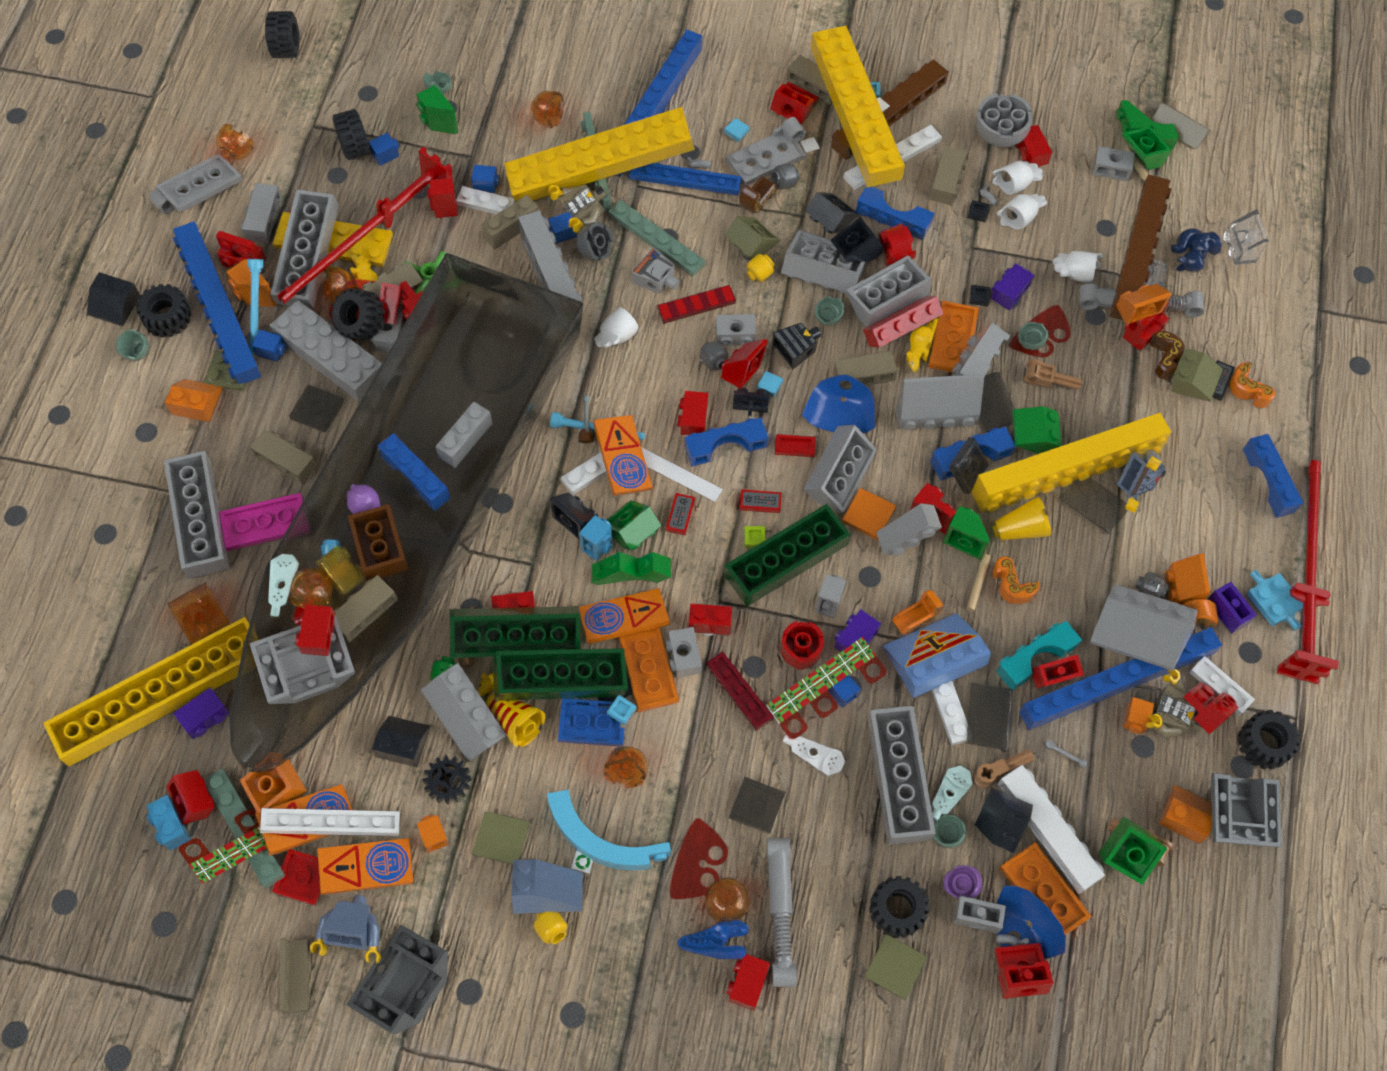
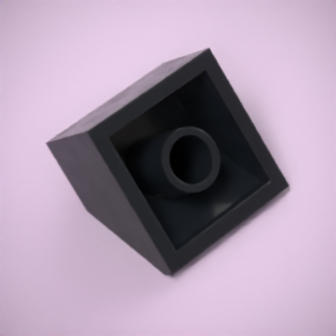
[805,192,859,234]
[830,217,885,262]
[87,272,140,327]
[550,492,598,540]
[372,716,431,767]
[975,787,1033,853]

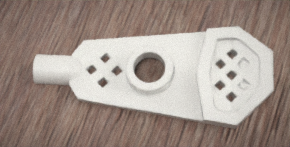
[782,734,845,776]

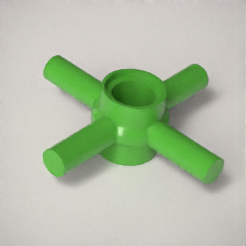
[404,251,457,294]

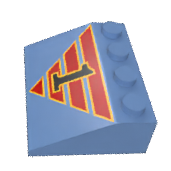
[883,613,991,698]

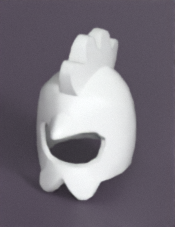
[992,160,1043,195]
[997,194,1047,230]
[1053,251,1103,283]
[594,307,639,348]

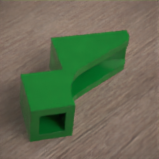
[1116,100,1179,149]
[592,552,671,585]

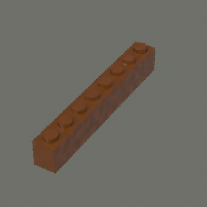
[831,59,949,160]
[1109,174,1172,320]

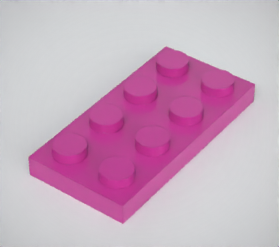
[219,493,309,551]

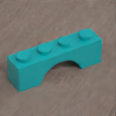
[996,621,1082,691]

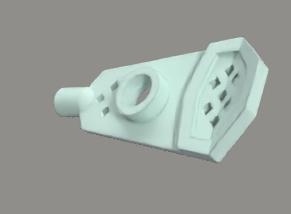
[268,554,299,617]
[932,766,973,821]

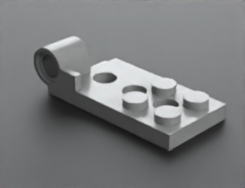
[726,117,807,186]
[149,153,242,214]

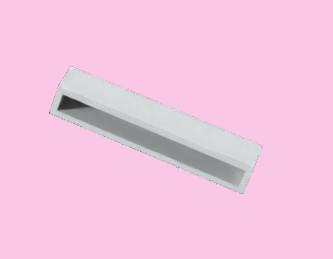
[997,765,1105,894]

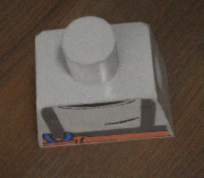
[632,247,680,293]

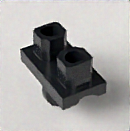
[732,387,770,416]

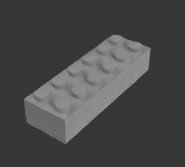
[270,189,339,309]
[518,210,583,328]
[270,300,386,402]
[164,451,230,579]
[867,706,936,845]

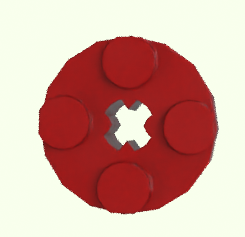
[879,223,916,266]
[780,621,824,670]

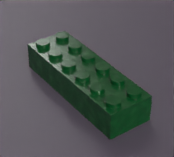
[724,504,851,607]
[450,606,581,658]
[492,648,628,701]

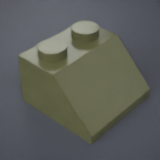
[725,216,780,258]
[1172,348,1223,402]

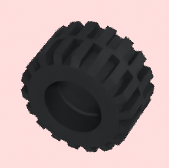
[265,11,300,58]
[332,109,370,160]
[136,284,191,338]
[331,288,385,340]
[1238,710,1301,770]
[869,876,929,938]

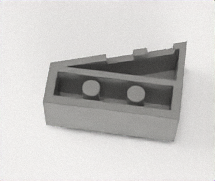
[952,322,1010,377]

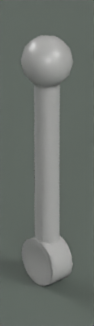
[1045,740,1087,768]

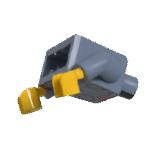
[1117,450,1166,513]
[310,895,381,963]

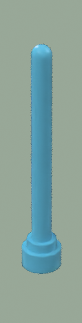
[247,259,263,354]
[550,412,645,440]

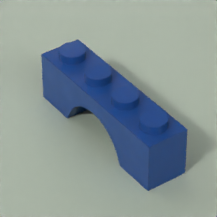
[856,187,935,240]
[685,418,769,467]
[930,427,1016,481]
[378,433,450,511]
[1242,434,1304,518]

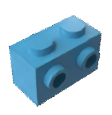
[579,515,613,561]
[146,795,191,851]

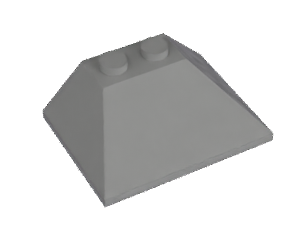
[250,614,355,704]

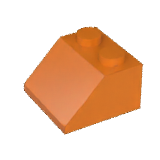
[227,259,277,307]
[1116,284,1172,325]
[165,379,222,422]
[1165,554,1210,604]
[240,753,307,812]
[1158,785,1212,844]

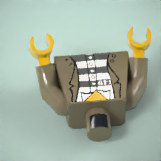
[548,185,608,233]
[1146,669,1202,738]

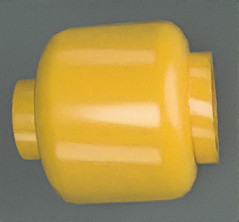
[746,254,775,282]
[533,911,568,944]

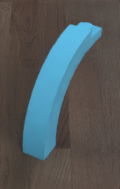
[547,790,671,870]

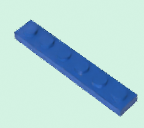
[629,163,741,196]

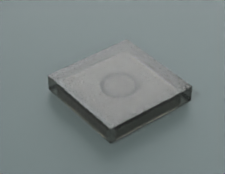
[289,384,344,433]
[948,437,989,494]
[729,776,786,834]

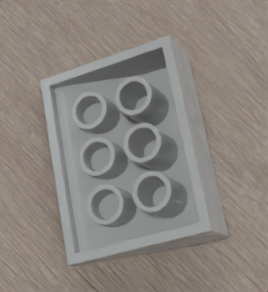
[781,230,866,294]
[896,374,984,430]
[1090,584,1197,671]

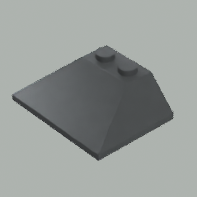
[1211,773,1281,847]
[346,925,448,1035]

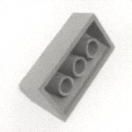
[846,256,932,327]
[804,425,877,513]
[420,663,507,762]

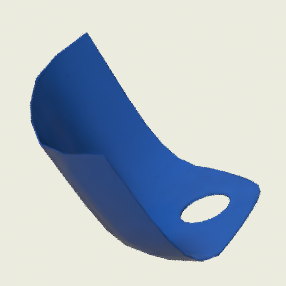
[802,375,875,433]
[997,886,1066,959]

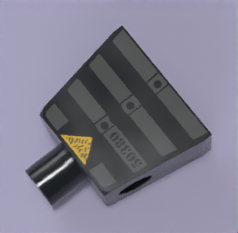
[772,323,821,369]

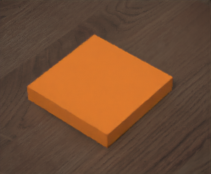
[842,488,897,540]

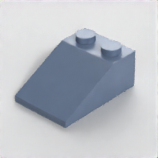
[511,859,583,914]

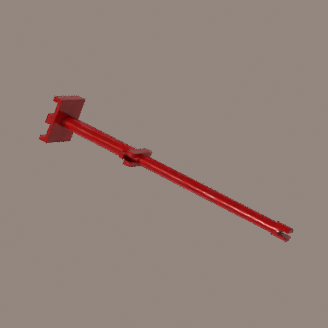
[277,146,452,304]
[1277,460,1339,684]

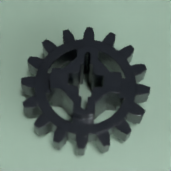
[422,755,472,805]

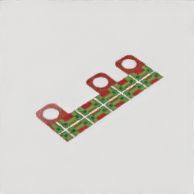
[766,637,887,739]
[179,809,267,884]

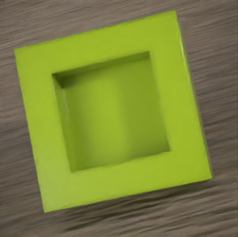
[744,526,765,548]

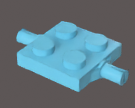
[1246,570,1303,631]

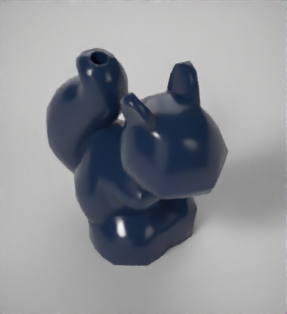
[1171,228,1222,272]

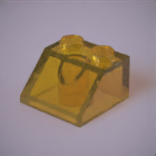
[315,545,364,596]

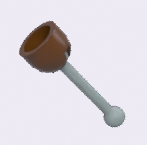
[578,395,594,443]

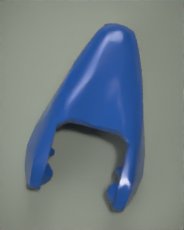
[678,920,749,959]

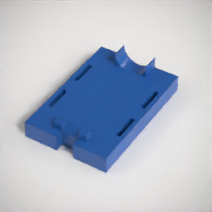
[558,699,625,747]

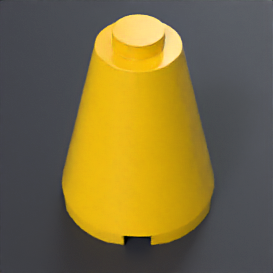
[992,497,1052,541]

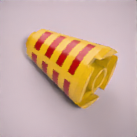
[486,693,545,747]

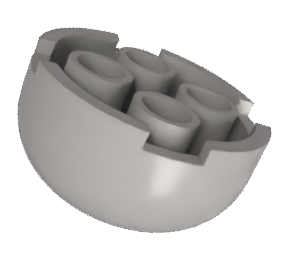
[976,93,1033,147]

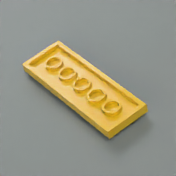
[273,212,393,267]

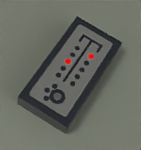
[1212,360,1235,401]

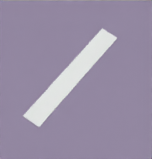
[641,447,723,502]

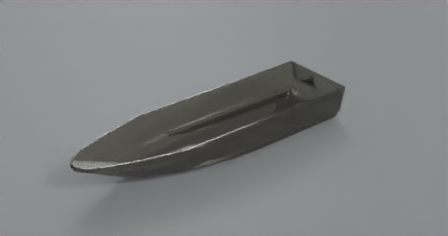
[230,253,583,773]

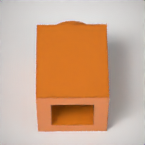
[1123,697,1154,734]
[417,815,450,853]

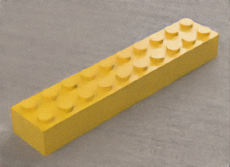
[810,25,905,188]
[504,107,695,202]
[971,412,1172,513]
[43,617,259,767]

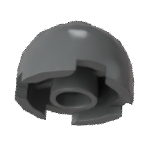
[576,222,613,261]

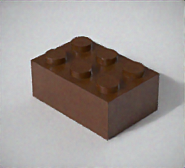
[348,504,409,581]

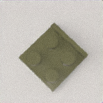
[203,350,255,392]
[472,811,530,865]
[864,934,927,1001]

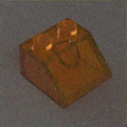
[167,582,230,645]

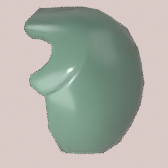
[423,70,452,94]
[815,296,844,326]
[1018,322,1048,350]
[116,329,150,361]
[933,814,966,849]

